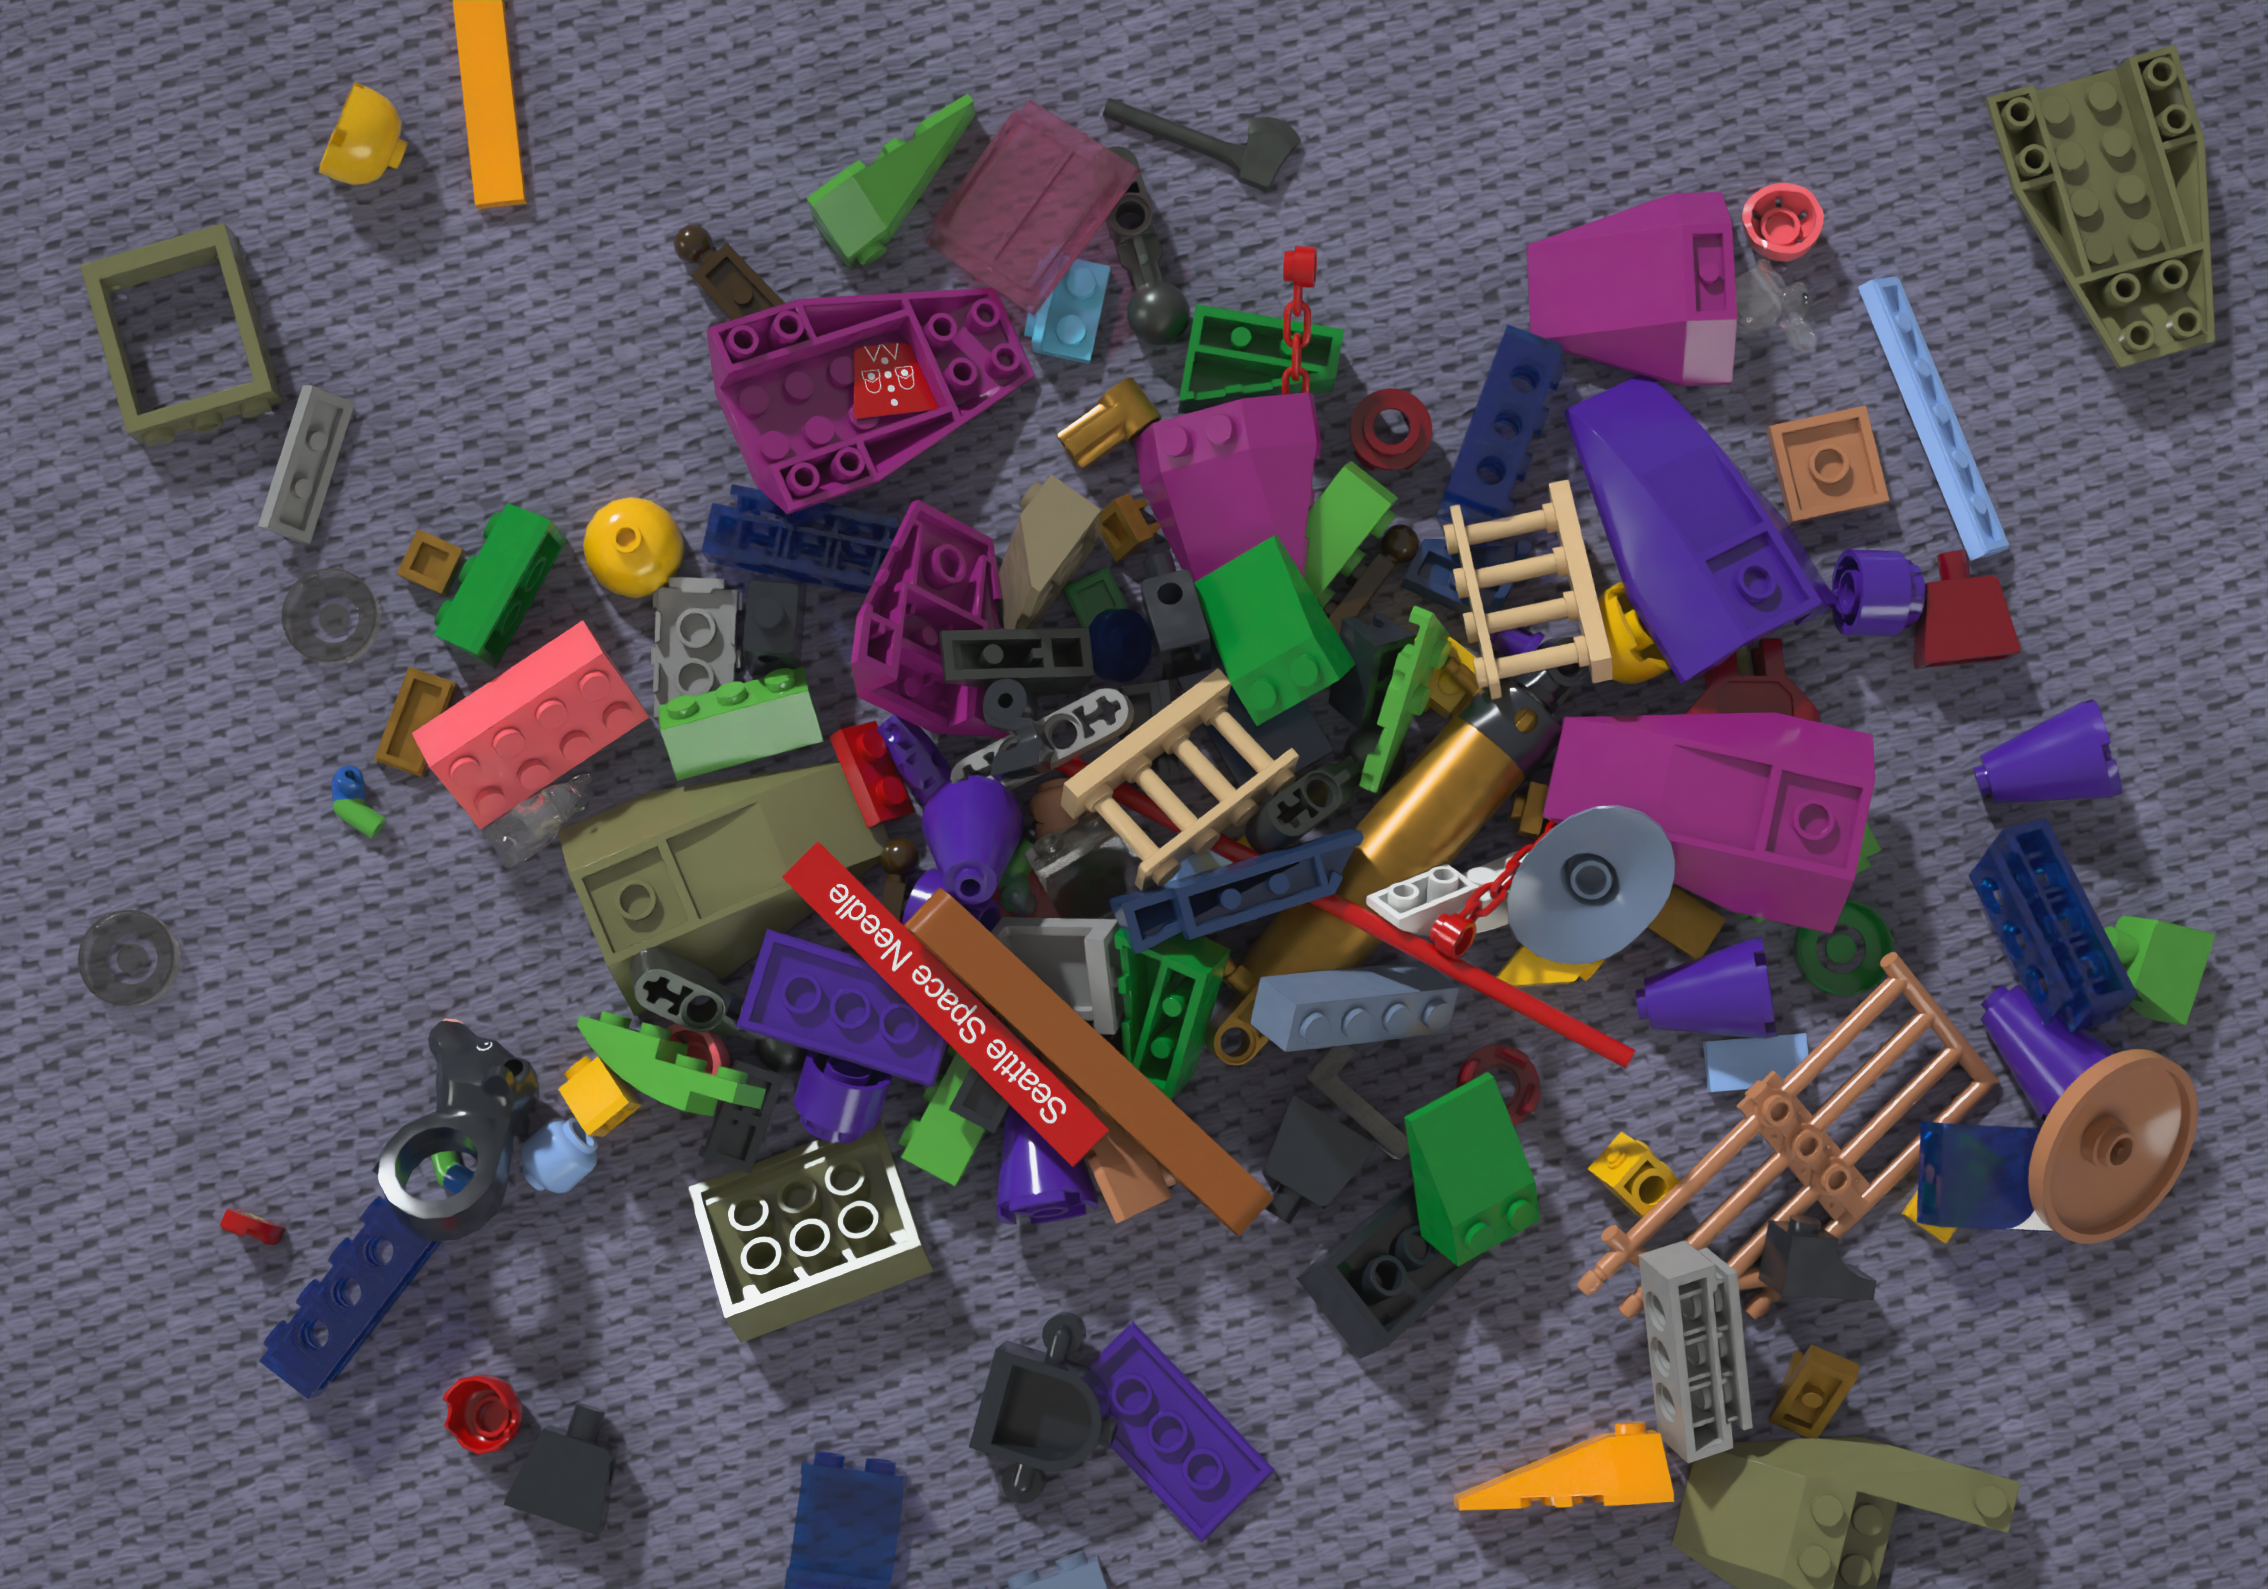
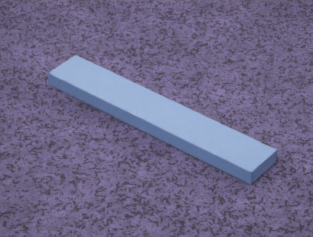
[1858,276,2009,561]

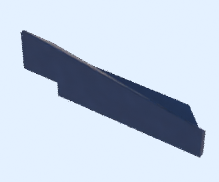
[1109,829,1364,954]

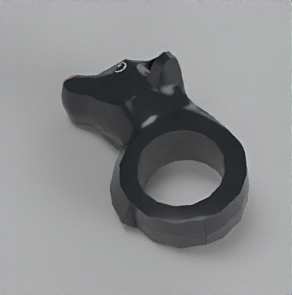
[372,1019,539,1242]

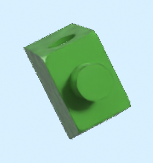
[2094,915,2215,1026]

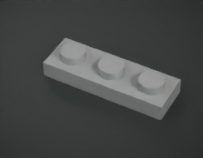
[258,385,355,544]

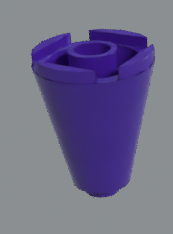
[1973,699,2122,803]
[922,776,1024,905]
[1635,937,1777,1039]
[1980,985,2118,1123]
[996,1105,1099,1225]

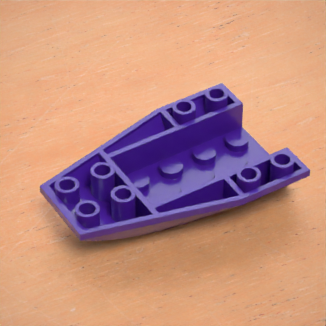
[1564,375,1838,685]

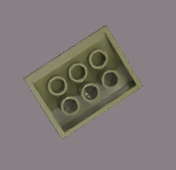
[688,1118,933,1343]

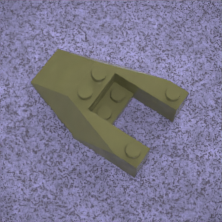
[1671,1436,2021,1589]

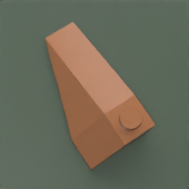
[1040,1055,1177,1224]

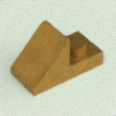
[1768,1344,1859,1438]

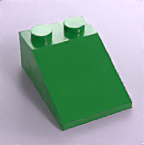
[1194,534,1356,726]
[1404,1072,1540,1267]

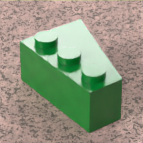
[1178,304,1344,414]
[1114,928,1231,1101]

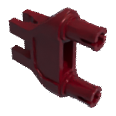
[1685,638,1821,723]

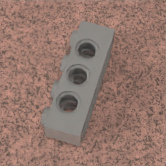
[1638,1240,1753,1463]

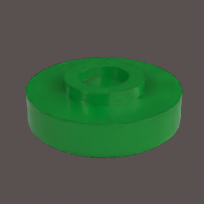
[1793,900,1893,996]

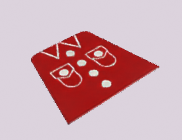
[854,343,939,419]

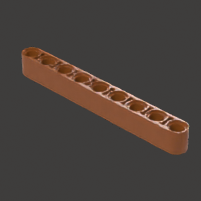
[904,887,1274,1237]

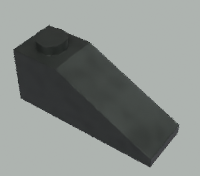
[939,628,1094,695]

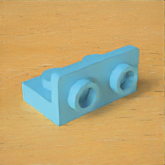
[1024,247,1111,364]

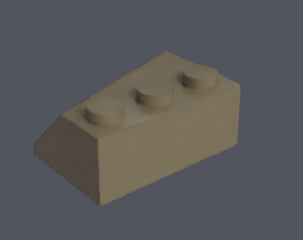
[998,474,1101,629]

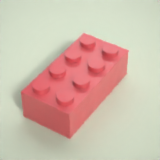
[412,620,649,830]

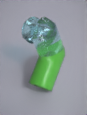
[998,839,1037,917]

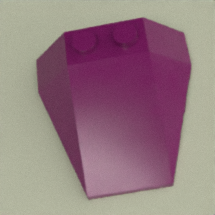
[1133,392,1322,609]
[851,500,1010,738]

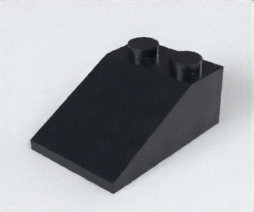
[1296,1182,1485,1359]

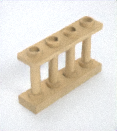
[1443,479,1613,700]
[1061,668,1299,892]

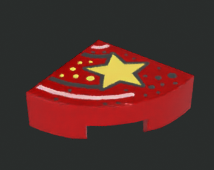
[219,1208,285,1245]

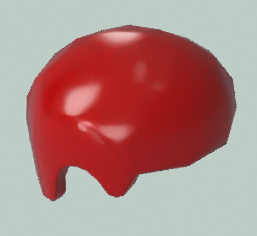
[443,1374,523,1455]

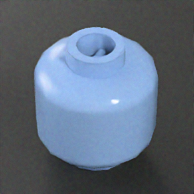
[521,1118,598,1193]

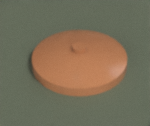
[2028,1049,2198,1244]

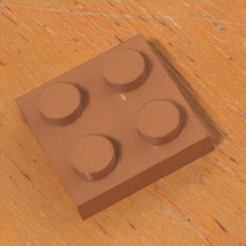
[1766,405,1889,525]

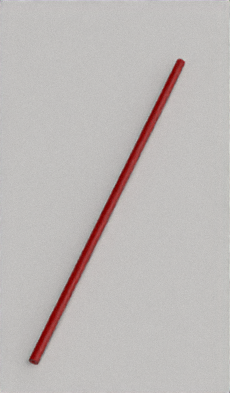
[995,737,1636,1069]

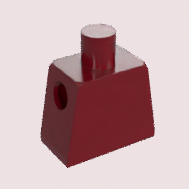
[1914,550,2021,669]

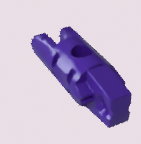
[877,715,952,808]

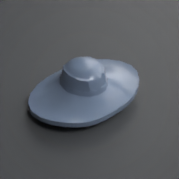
[1507,805,1675,964]

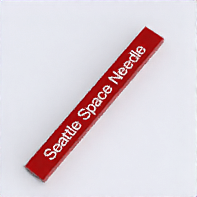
[782,841,1110,1168]

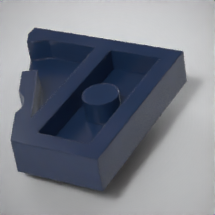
[1401,539,1533,615]

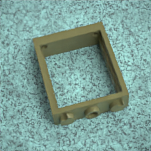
[80,223,283,447]

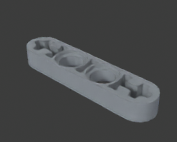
[950,688,1134,791]

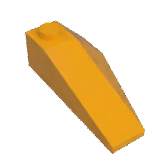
[1454,1421,1674,1511]

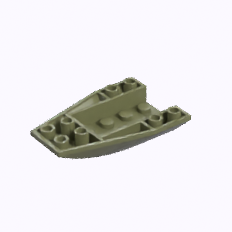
[1984,44,2215,369]
[557,761,890,1017]

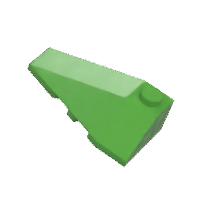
[806,93,976,270]

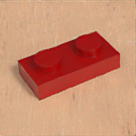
[829,721,914,829]

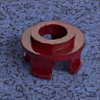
[1350,388,1432,471]
[1456,1045,1542,1126]

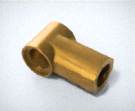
[1057,377,1162,472]

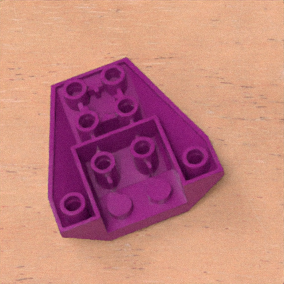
[1526,192,1737,386]

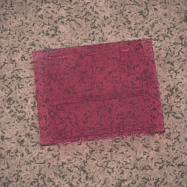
[924,99,1141,316]

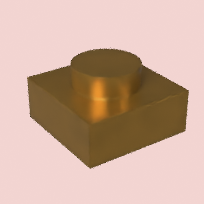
[396,529,467,597]
[1509,781,1549,839]

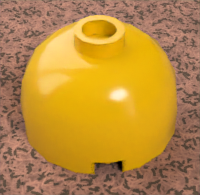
[318,82,408,185]
[583,497,685,599]
[1597,582,1671,684]

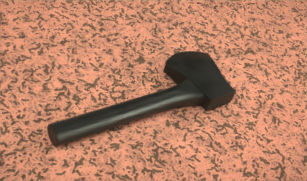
[1102,97,1301,193]

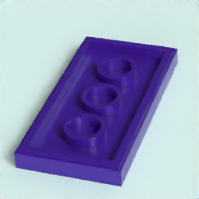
[736,929,947,1088]
[1086,1321,1275,1543]

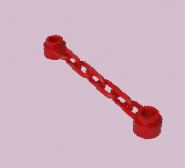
[1282,246,1317,510]
[1429,821,1557,960]

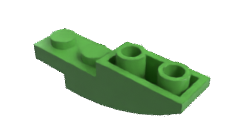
[577,1011,766,1117]

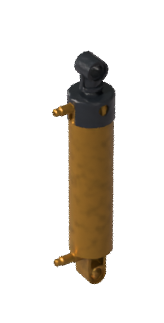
[1204,637,1591,1066]

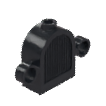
[969,1312,1119,1504]

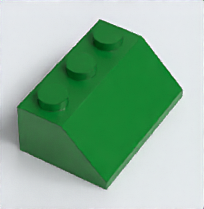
[434,503,567,669]

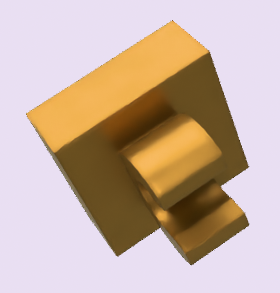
[1101,493,1161,562]

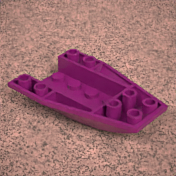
[706,287,1035,514]
[1542,712,1875,934]

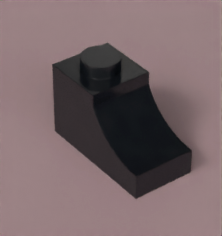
[1758,1215,1877,1301]

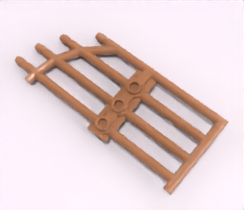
[1577,952,2000,1320]

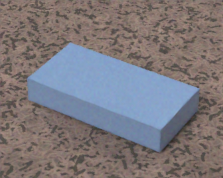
[1703,1033,1811,1092]

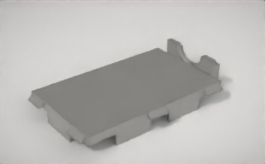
[651,577,743,722]

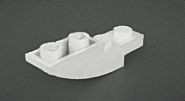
[1366,851,1528,936]

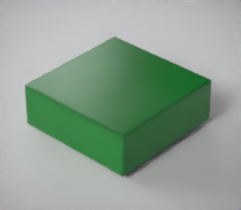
[1063,567,1130,632]

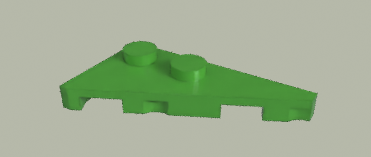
[1359,605,1451,795]

